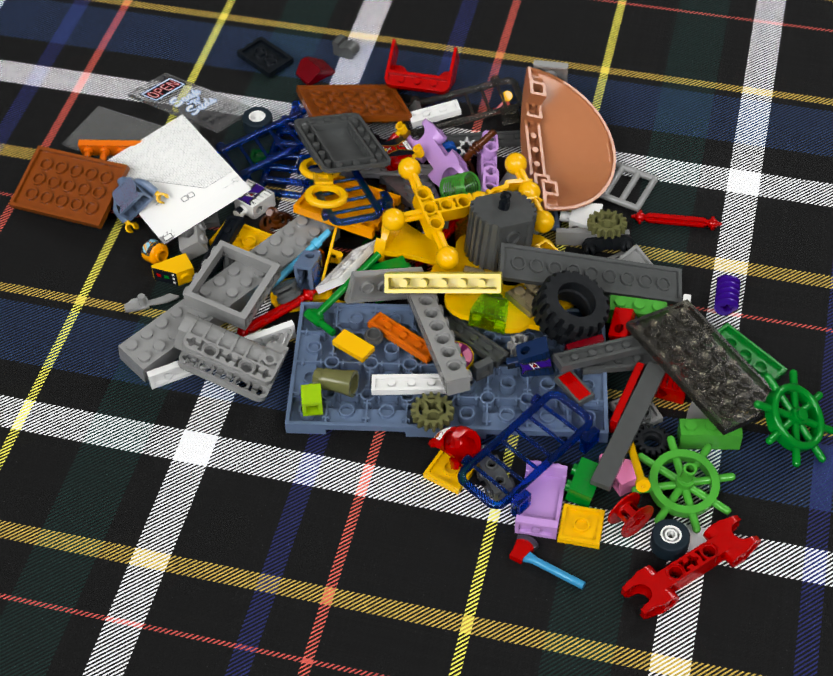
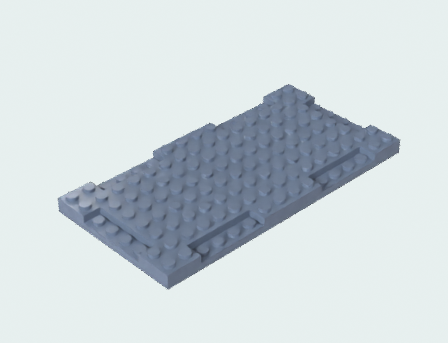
[285,302,609,443]

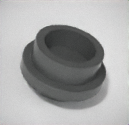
[364,327,383,346]

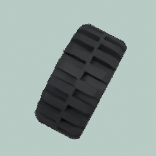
[531,270,610,345]

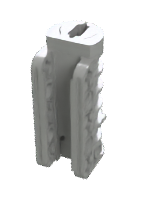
[174,313,291,402]

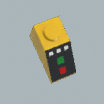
[151,253,195,286]

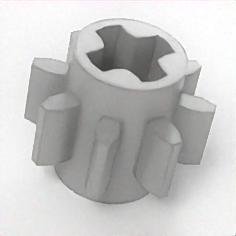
[457,137,477,157]
[507,333,529,356]

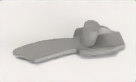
[124,293,179,313]

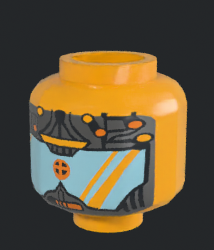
[141,239,168,264]

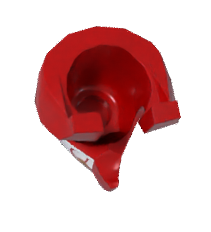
[428,426,481,470]

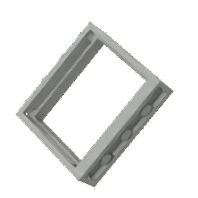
[183,240,281,331]

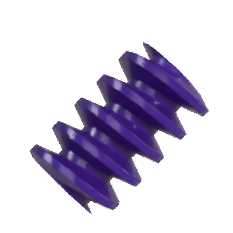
[714,275,741,316]

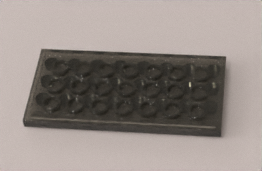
[625,299,784,435]

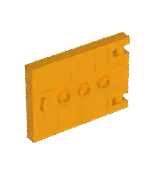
[293,172,401,239]

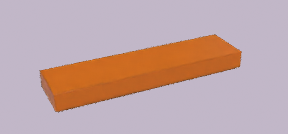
[367,312,432,364]

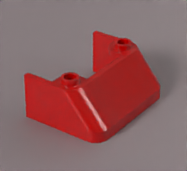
[384,39,460,94]

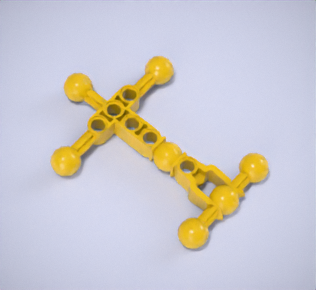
[382,152,555,270]

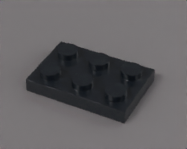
[237,36,294,78]

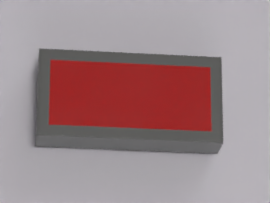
[554,370,595,407]

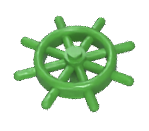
[631,435,736,533]

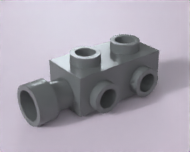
[476,445,515,503]

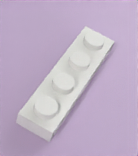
[371,374,446,395]

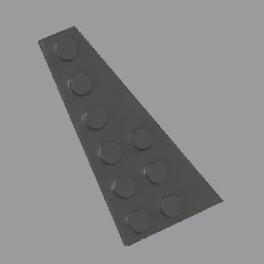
[379,175,449,229]

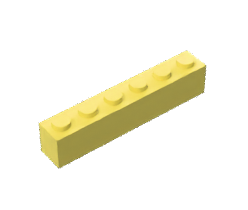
[384,272,502,293]

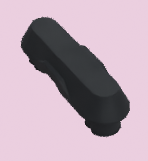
[581,234,635,255]

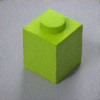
[301,383,323,416]

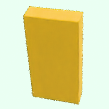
[332,329,375,363]

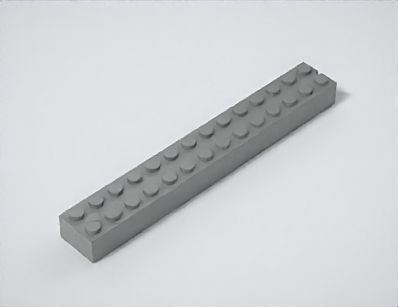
[118,215,340,382]

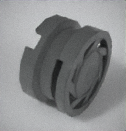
[272,278,302,304]

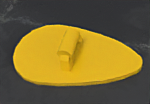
[321,226,343,281]

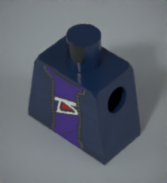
[506,336,554,377]

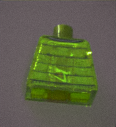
[468,293,509,334]

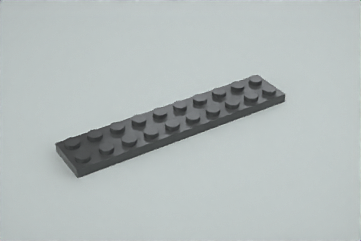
[498,242,682,305]

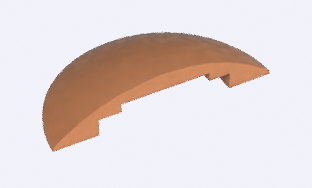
[520,67,616,211]

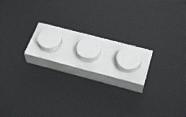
[410,99,462,128]

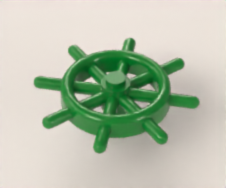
[754,369,833,467]

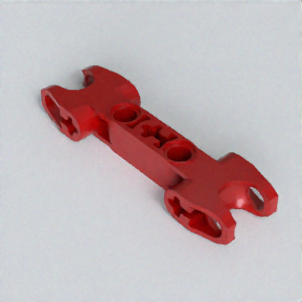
[621,515,761,619]

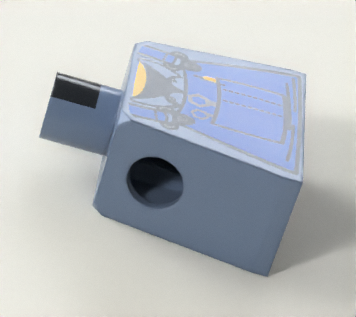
[293,249,323,295]

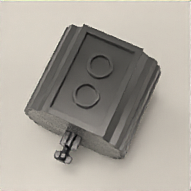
[464,191,537,272]

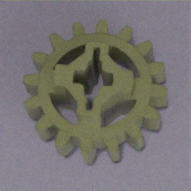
[587,209,627,239]
[410,391,454,432]

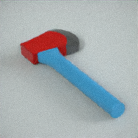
[509,534,586,590]

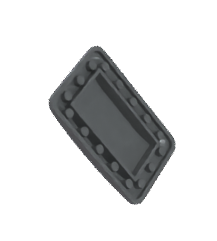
[294,113,391,174]

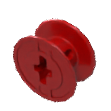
[608,492,654,538]

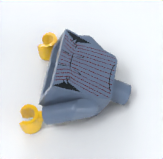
[112,177,169,233]

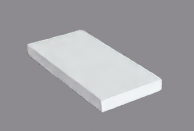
[315,240,376,294]

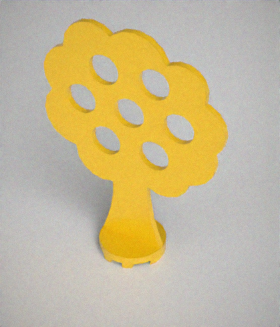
[374,223,574,334]

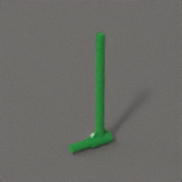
[304,251,381,336]

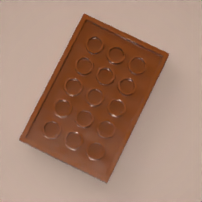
[296,84,412,123]
[9,145,130,229]

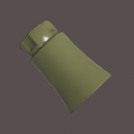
[312,368,359,398]

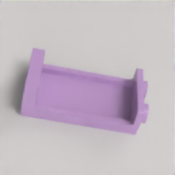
[514,460,568,540]

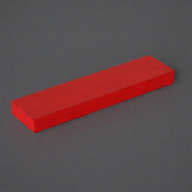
[609,362,644,433]

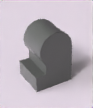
[332,34,360,59]

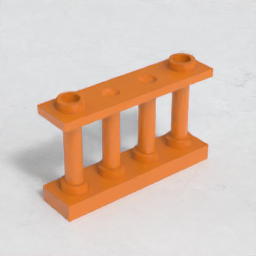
[78,139,142,160]

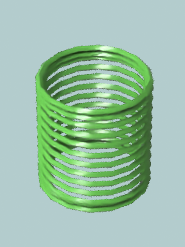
[439,171,481,197]

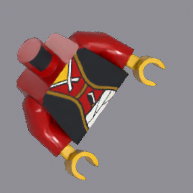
[380,121,425,171]

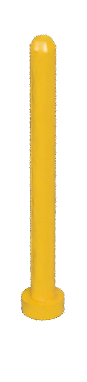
[628,441,651,492]

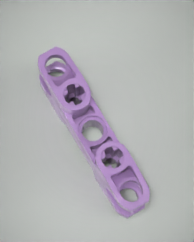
[406,118,469,195]
[477,130,499,192]

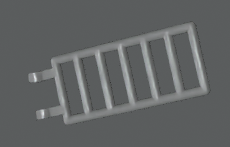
[599,161,658,212]

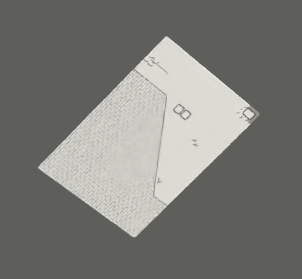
[107,115,251,244]

